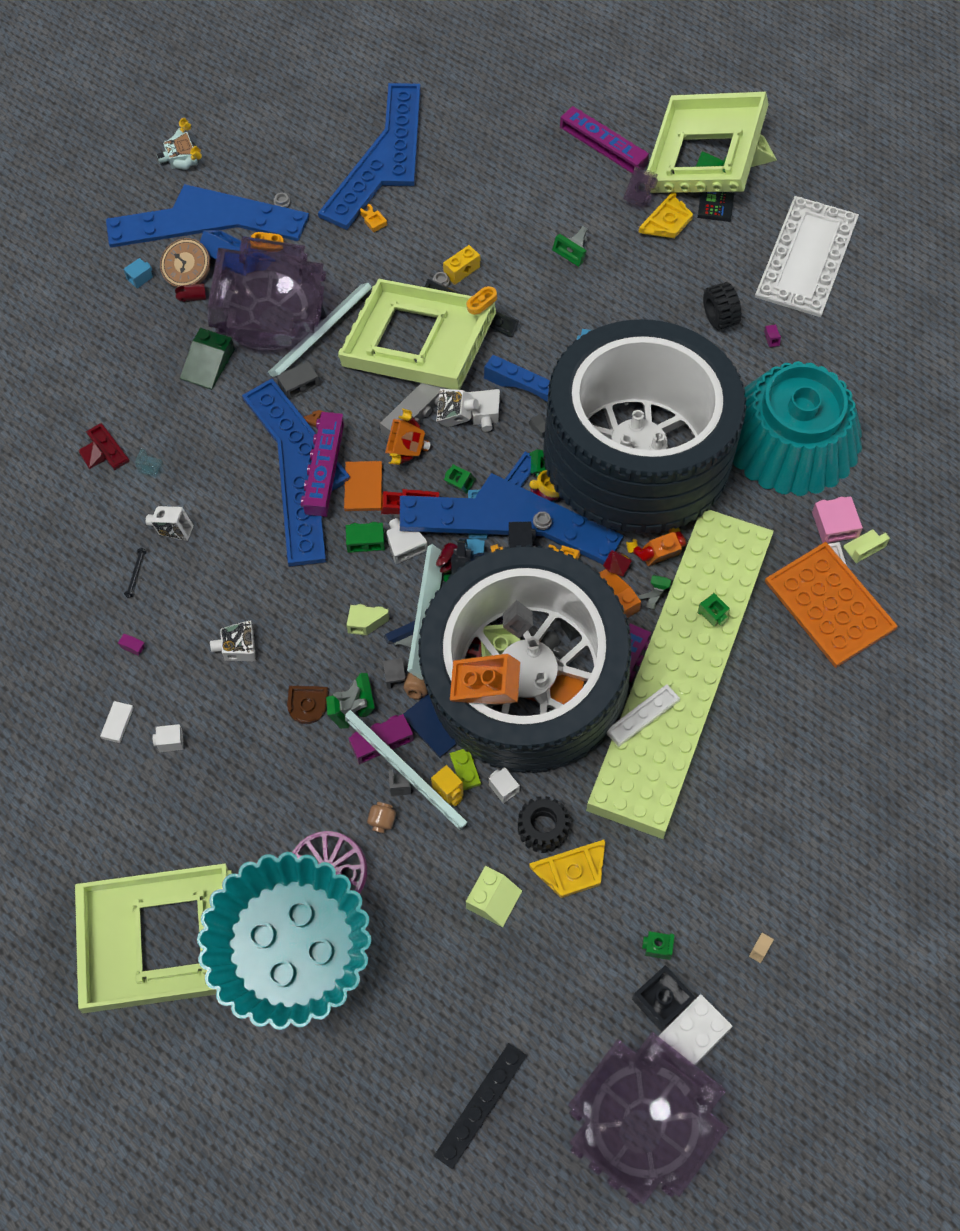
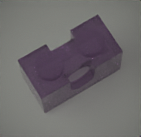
[623,167,658,207]

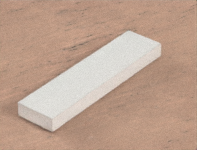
[607,684,680,747]

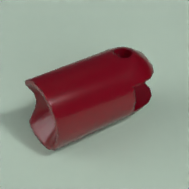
[175,284,206,302]
[436,543,457,573]

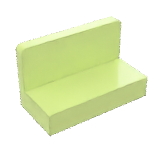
[844,530,890,563]

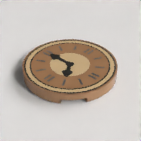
[160,238,210,287]

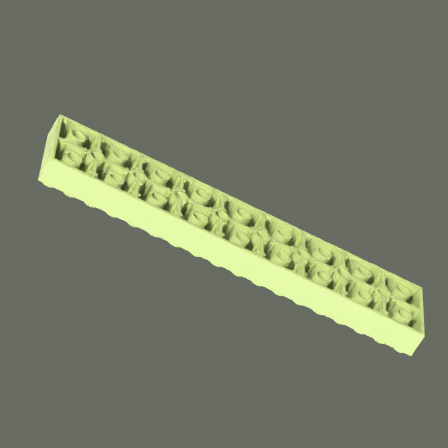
[586,510,774,839]

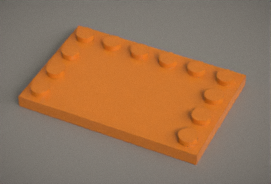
[765,542,898,668]

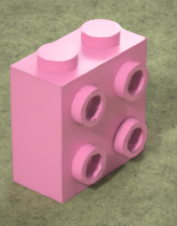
[812,496,863,543]

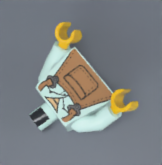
[157,118,202,170]

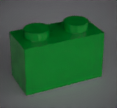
[345,522,385,553]

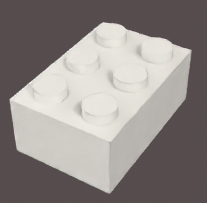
[653,994,732,1076]

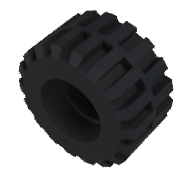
[703,282,742,330]
[518,796,570,853]

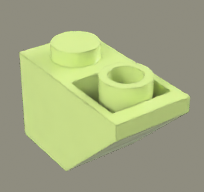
[347,604,389,635]

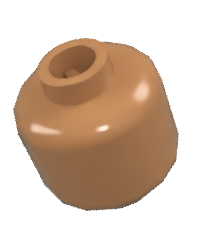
[403,673,428,699]
[367,802,396,833]

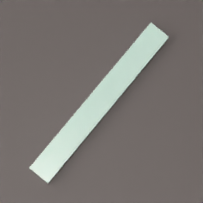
[268,283,372,377]
[407,544,443,680]
[345,710,467,830]

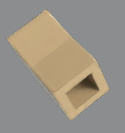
[749,933,774,963]

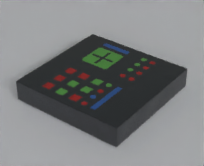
[697,192,734,222]

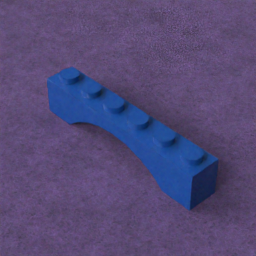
[484,355,550,402]

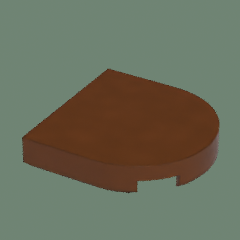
[287,686,328,724]

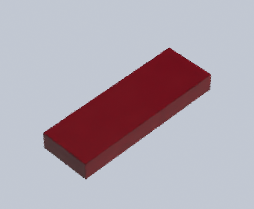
[86,423,130,471]

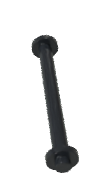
[124,548,146,598]

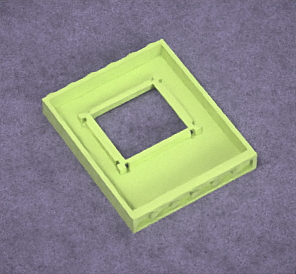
[644,92,769,193]
[338,279,496,390]
[75,863,232,1013]

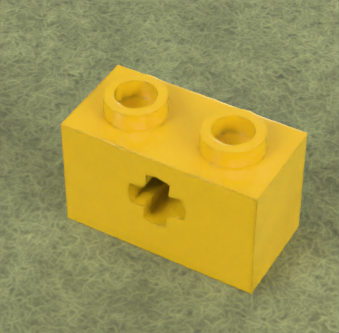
[443,245,480,285]
[431,765,463,807]

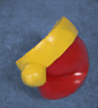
[529,470,560,501]

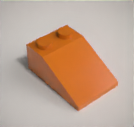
[599,569,641,618]
[450,654,520,704]

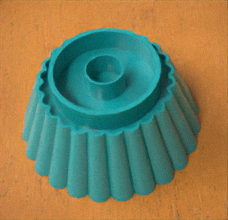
[733,361,862,496]
[197,852,371,1030]

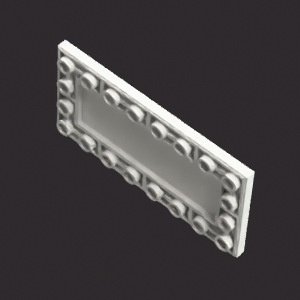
[755,196,859,317]

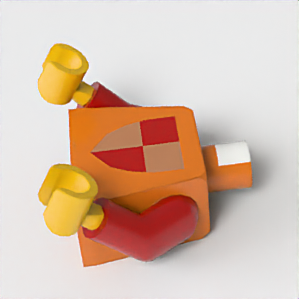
[385,408,430,465]
[626,528,686,566]

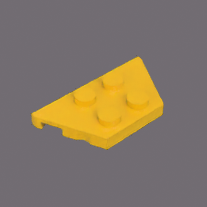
[638,192,693,238]
[529,840,605,898]

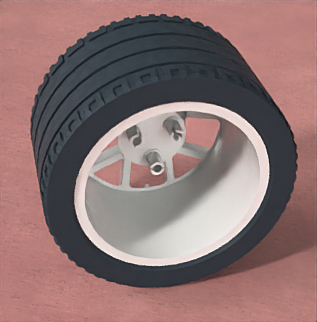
[543,319,746,533]
[418,545,631,773]

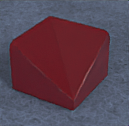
[78,441,105,469]
[603,550,632,576]

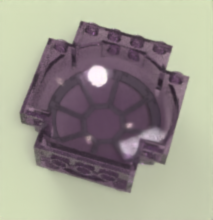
[207,236,326,350]
[568,1032,729,1206]

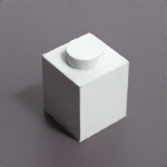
[153,724,183,752]
[489,768,520,803]

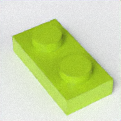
[450,749,481,791]

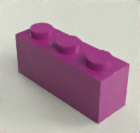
[348,714,414,764]

